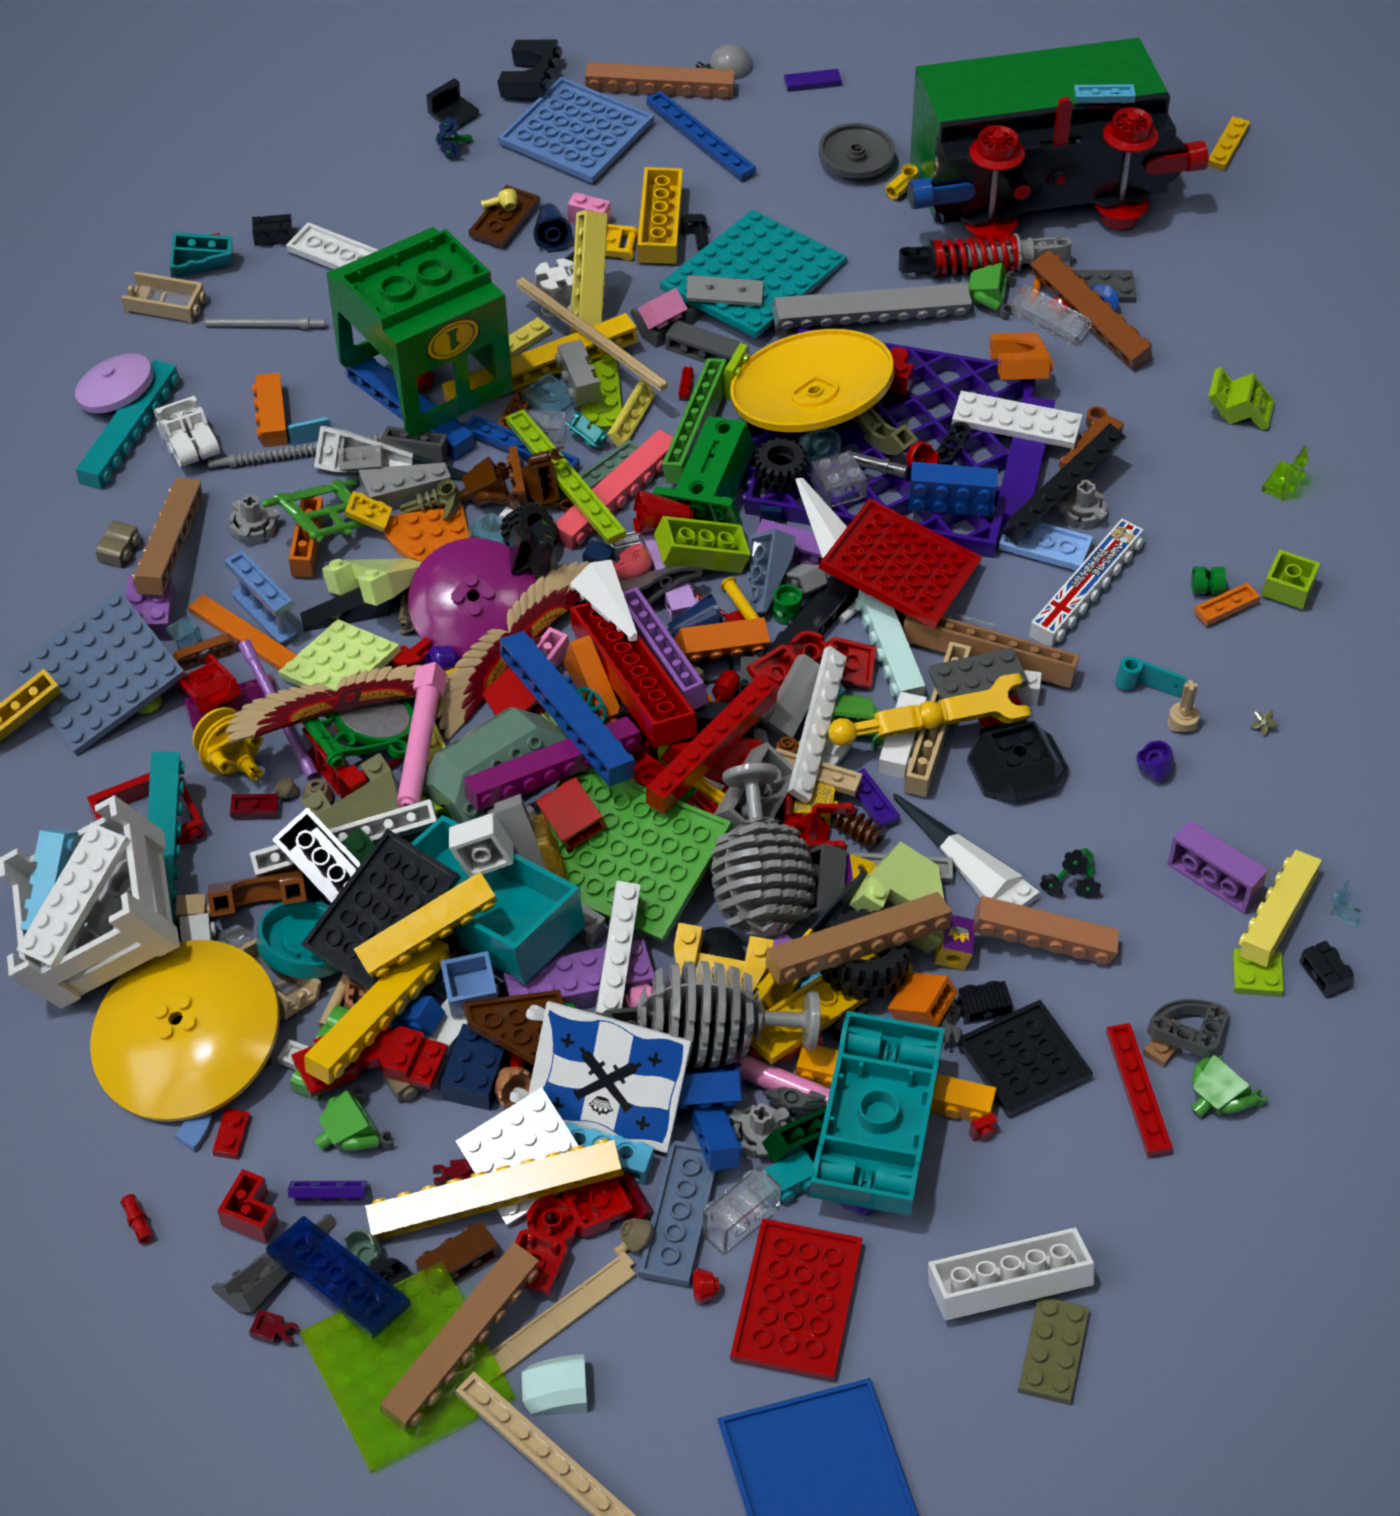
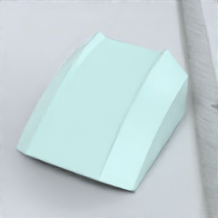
[521,1354,587,1416]

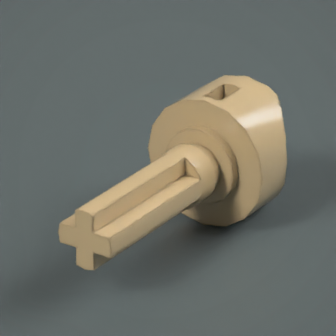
[1167,680,1200,732]

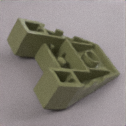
[301,753,410,843]

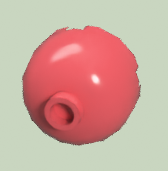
[612,543,652,580]

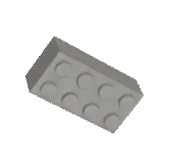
[714,742,794,830]

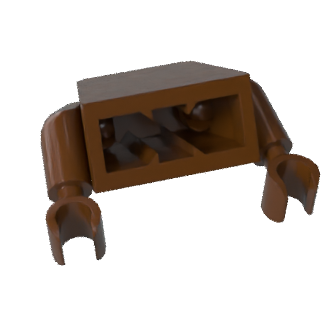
[522,446,574,512]
[460,456,520,510]

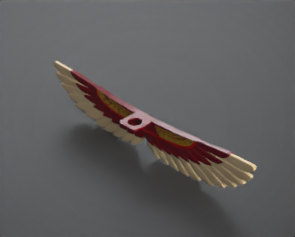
[437,561,589,740]
[226,665,450,743]

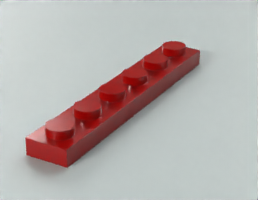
[1106,1023,1173,1157]

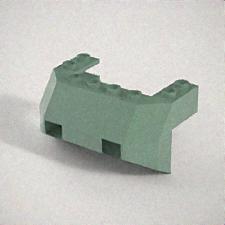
[423,707,568,824]

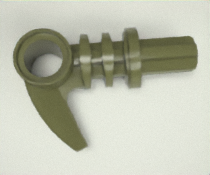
[400,479,462,521]

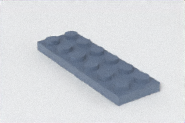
[638,1140,716,1287]

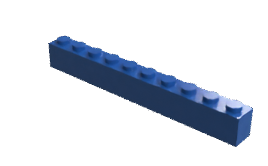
[500,631,636,787]

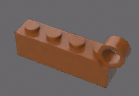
[1058,406,1124,470]

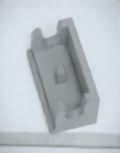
[338,445,384,471]

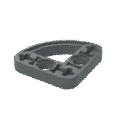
[1147,999,1229,1058]

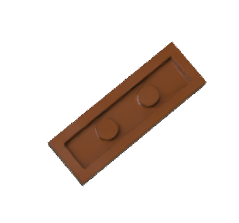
[506,446,528,505]

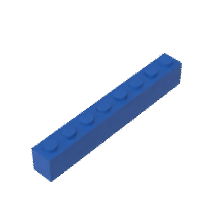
[346,357,474,461]

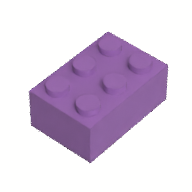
[126,574,175,641]

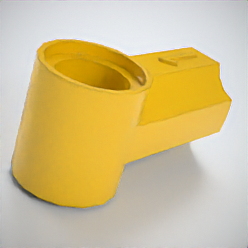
[885,164,918,200]

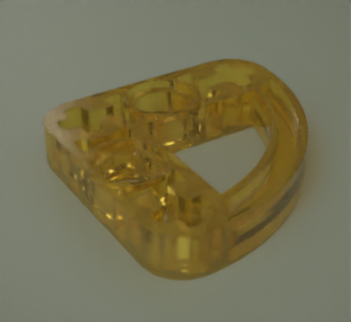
[533,812,568,881]

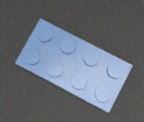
[998,522,1093,571]

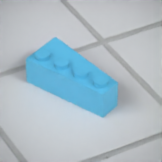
[20,828,79,930]

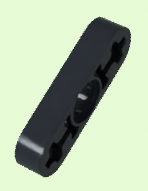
[936,422,970,465]

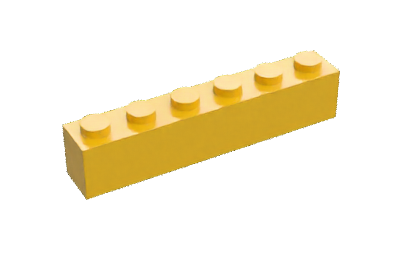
[354,872,498,978]

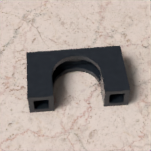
[497,39,562,98]

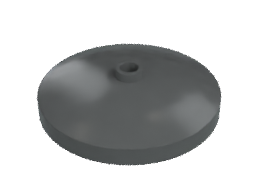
[819,123,895,179]

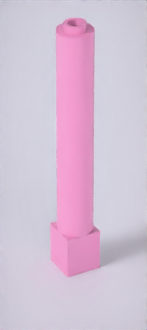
[397,662,447,808]
[705,1050,830,1106]

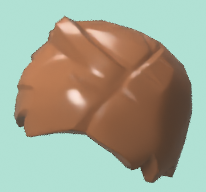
[494,1066,532,1109]

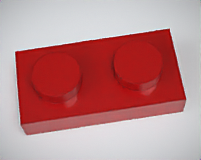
[212,1108,251,1160]

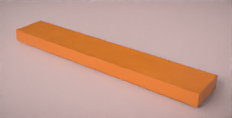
[188,594,297,670]

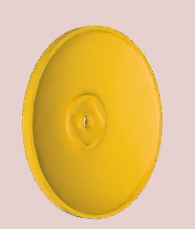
[730,329,895,432]

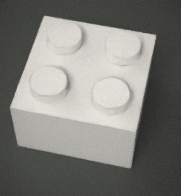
[449,813,514,878]

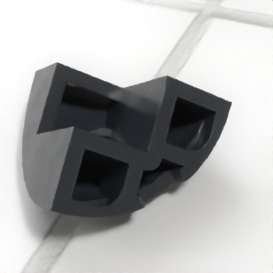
[700,927,745,961]

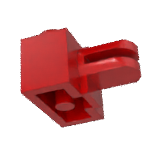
[888,347,914,396]

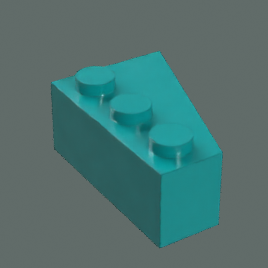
[170,232,233,278]

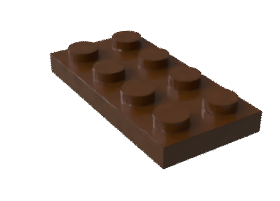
[469,185,540,248]

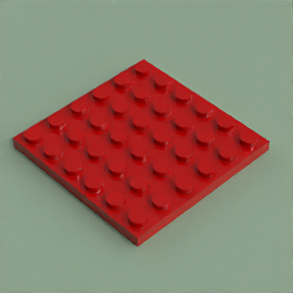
[818,498,982,629]

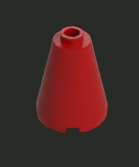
[633,490,693,533]

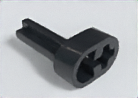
[680,214,708,250]

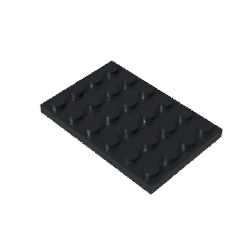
[301,829,461,990]

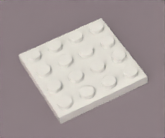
[456,1088,578,1227]

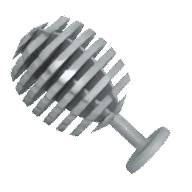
[711,763,815,938]
[637,961,820,1069]

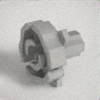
[1057,480,1108,530]
[229,494,280,544]
[730,1103,790,1158]

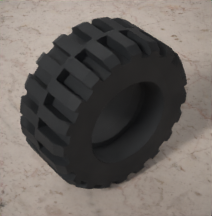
[820,909,912,1001]

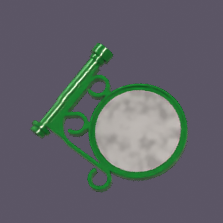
[302,699,413,769]

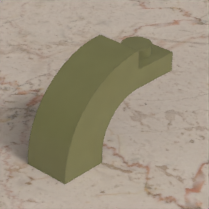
[853,407,918,455]

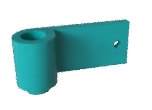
[1115,656,1187,698]

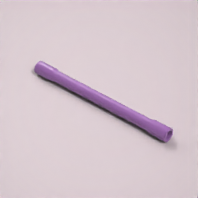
[238,639,319,779]

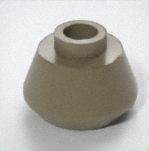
[302,779,333,803]
[620,1218,653,1252]

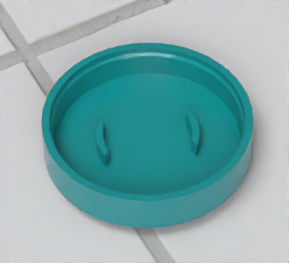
[256,900,338,979]

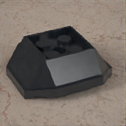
[967,720,1069,802]

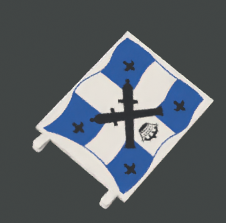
[510,1001,692,1153]

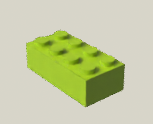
[654,516,751,573]

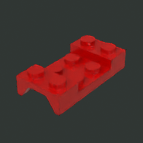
[176,654,242,714]
[302,727,368,799]

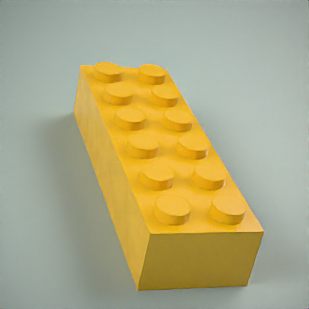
[637,167,683,264]

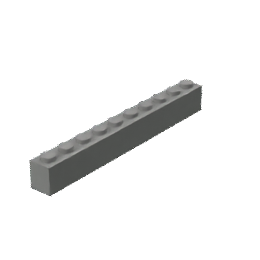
[771,283,972,330]

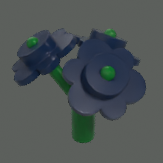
[435,117,472,160]

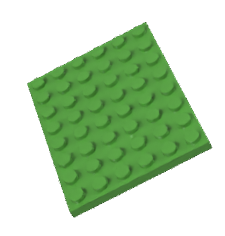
[533,768,733,943]

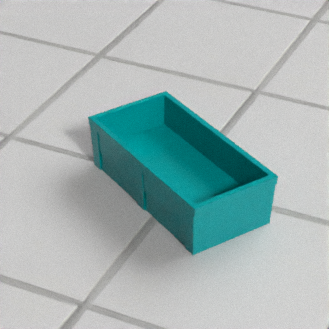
[411,815,585,985]

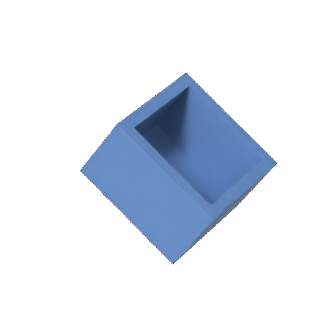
[440,951,498,1017]

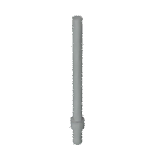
[205,317,326,329]

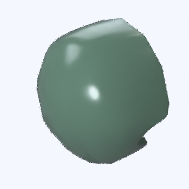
[342,1229,381,1271]

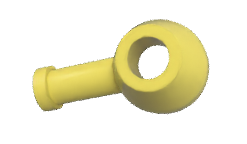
[481,189,517,211]

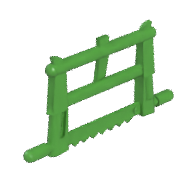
[262,479,367,542]

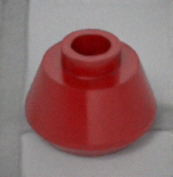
[693,1268,720,1304]

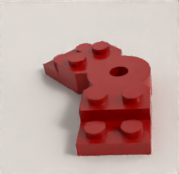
[746,631,876,690]
[291,1026,448,1098]
[515,1177,633,1296]

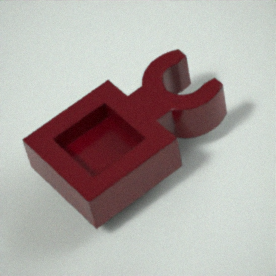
[433,1159,475,1186]
[249,1309,300,1346]

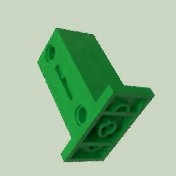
[653,416,756,526]

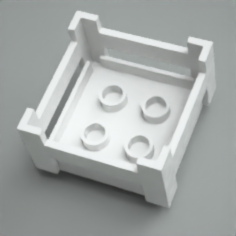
[0,795,180,1009]

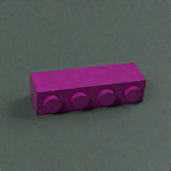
[183,675,277,730]

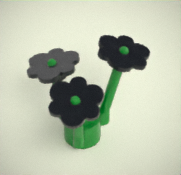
[1040,848,1101,899]

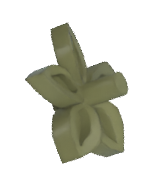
[1251,710,1278,736]

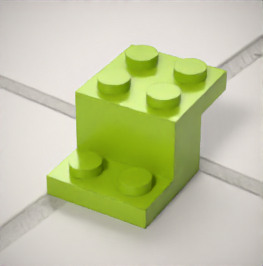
[1208,367,1275,431]

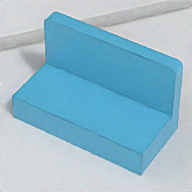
[286,417,331,445]

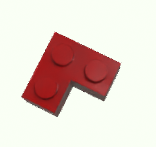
[217,1169,278,1243]

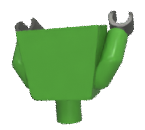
[967,263,1017,320]
[314,1085,394,1152]

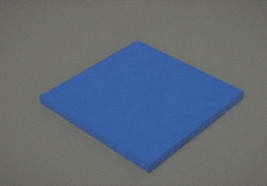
[717,1378,919,1516]

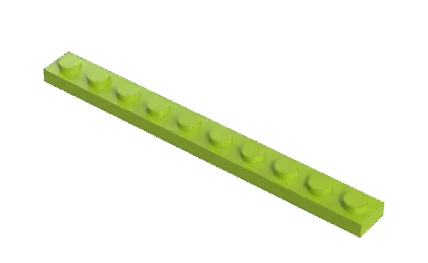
[505,409,627,545]

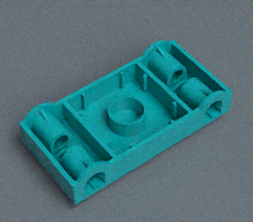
[810,1011,945,1216]

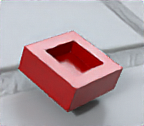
[969,1113,998,1141]

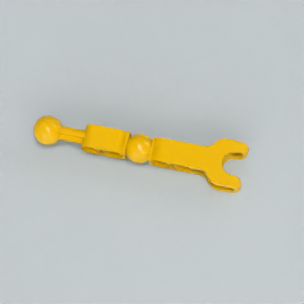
[828,673,1032,747]

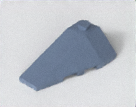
[747,529,796,614]

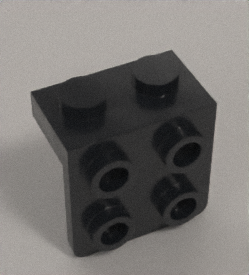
[426,78,479,126]

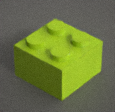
[1262,549,1321,609]

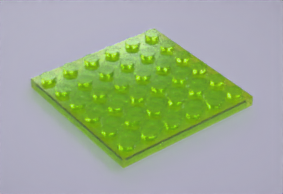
[299,1261,515,1474]

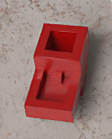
[389,637,432,670]

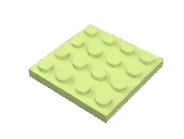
[278,619,401,691]

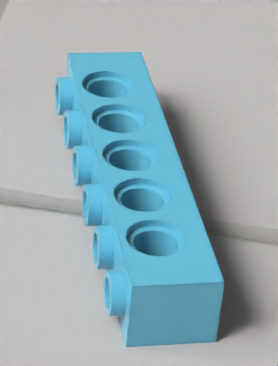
[564,1122,654,1185]

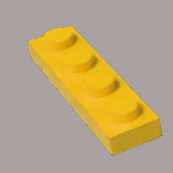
[1208,116,1250,171]

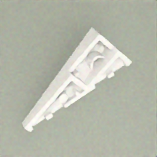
[795,478,847,558]
[570,560,637,642]

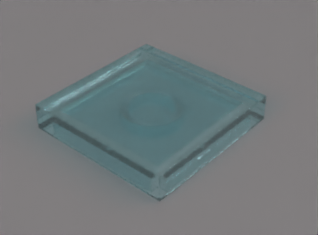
[521,373,574,421]

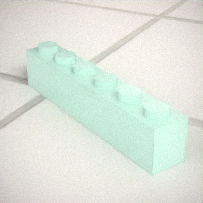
[855,590,925,701]

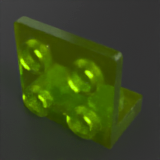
[1261,446,1309,501]

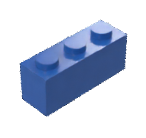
[692,1102,743,1171]

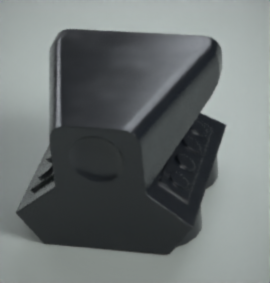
[509,519,554,579]

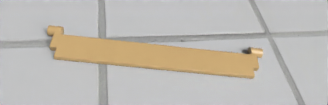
[454,1242,636,1385]

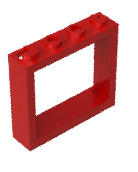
[87,773,207,846]

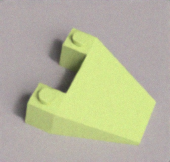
[322,558,422,606]
[849,841,944,954]

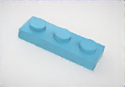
[1074,84,1136,104]

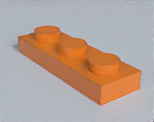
[1194,582,1260,626]

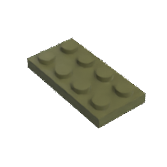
[1018,1297,1090,1405]

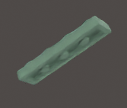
[579,439,640,490]

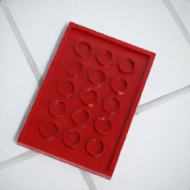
[730,1218,863,1381]

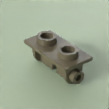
[398,590,415,635]

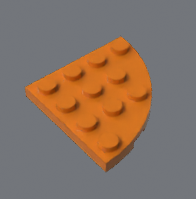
[382,505,469,562]

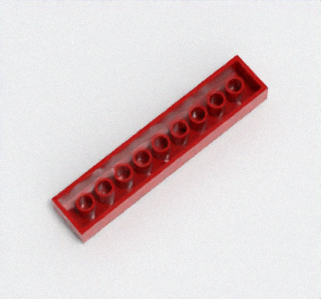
[570,602,697,748]

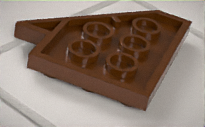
[463,990,564,1065]

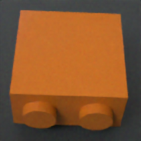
[888,972,958,1027]

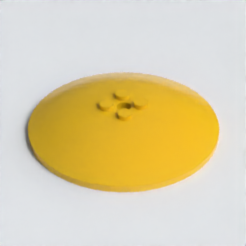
[90,940,280,1122]

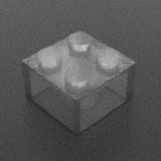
[810,451,867,508]

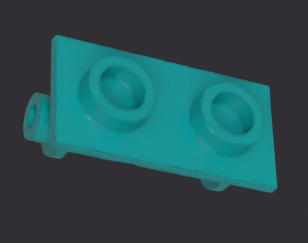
[565,412,608,449]

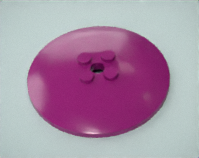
[408,538,536,659]

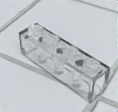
[1011,285,1092,348]

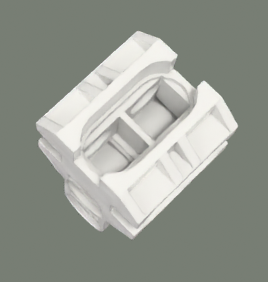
[535,258,605,319]
[154,396,220,467]

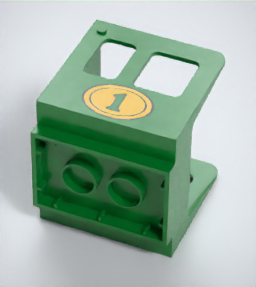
[326,226,513,436]

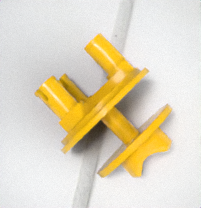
[192,707,263,781]

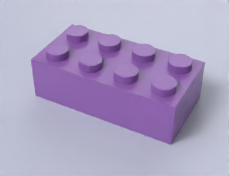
[1167,820,1268,915]

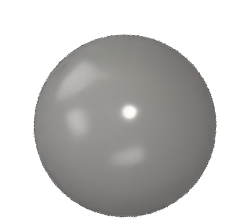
[709,44,753,80]

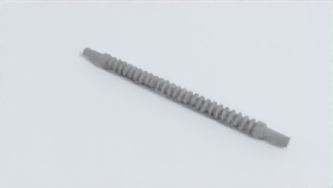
[207,432,383,468]

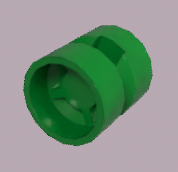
[1191,566,1226,595]
[773,584,802,626]

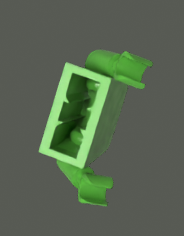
[826,694,885,751]
[1191,1055,1268,1118]

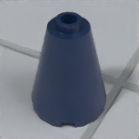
[533,203,572,252]
[667,593,723,638]

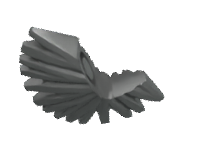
[938,998,963,1044]
[762,1087,827,1117]

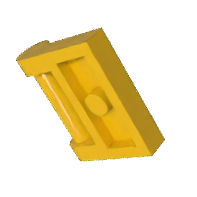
[605,224,638,261]

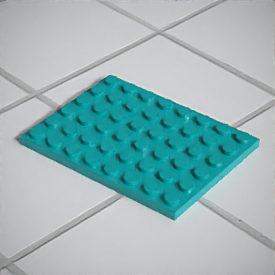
[660,209,847,338]

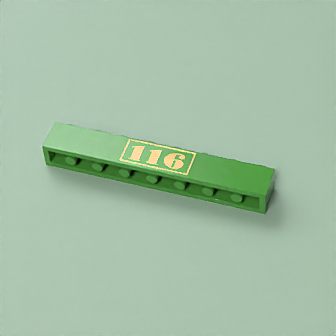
[662,358,728,484]

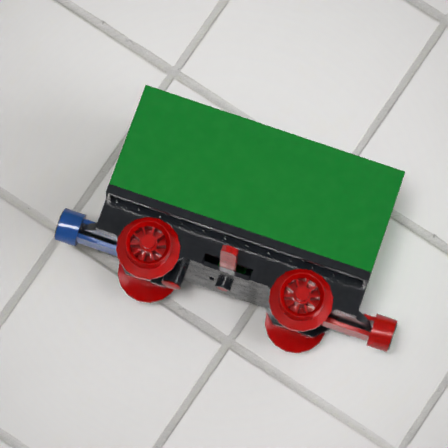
[907,37,1209,241]

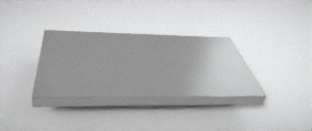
[686,275,763,306]

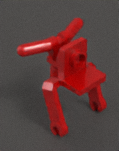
[783,793,856,851]

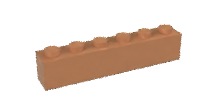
[973,896,1119,965]

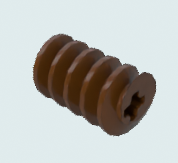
[835,808,887,851]

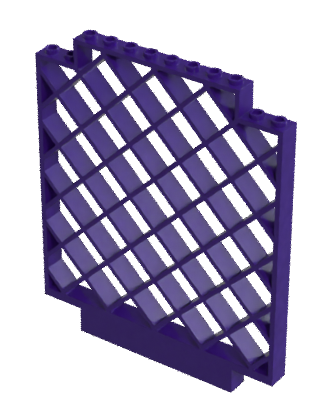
[741,328,1056,558]

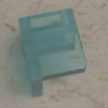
[166,615,202,650]

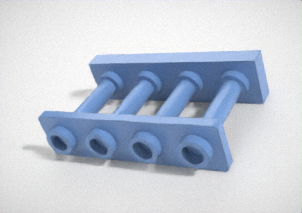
[224,550,298,645]

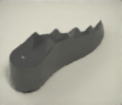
[585,564,703,605]

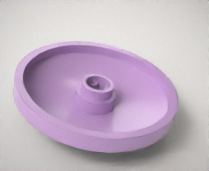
[75,353,154,413]

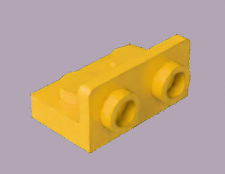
[344,491,392,532]

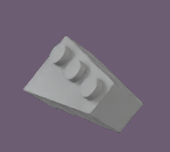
[555,339,600,407]

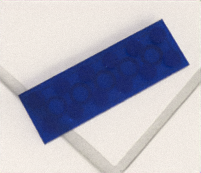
[265,1216,411,1339]

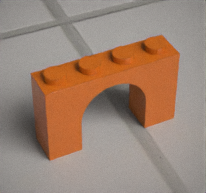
[989,332,1053,380]

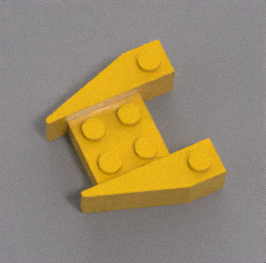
[674,923,775,995]

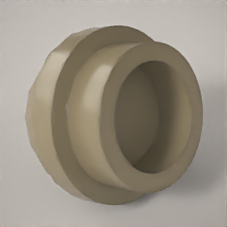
[274,776,298,799]

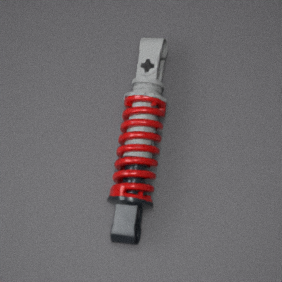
[898,233,1072,277]

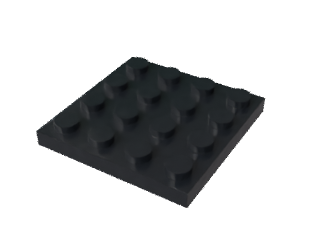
[957,999,1093,1117]

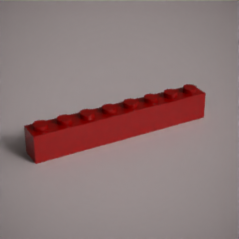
[646,673,778,815]

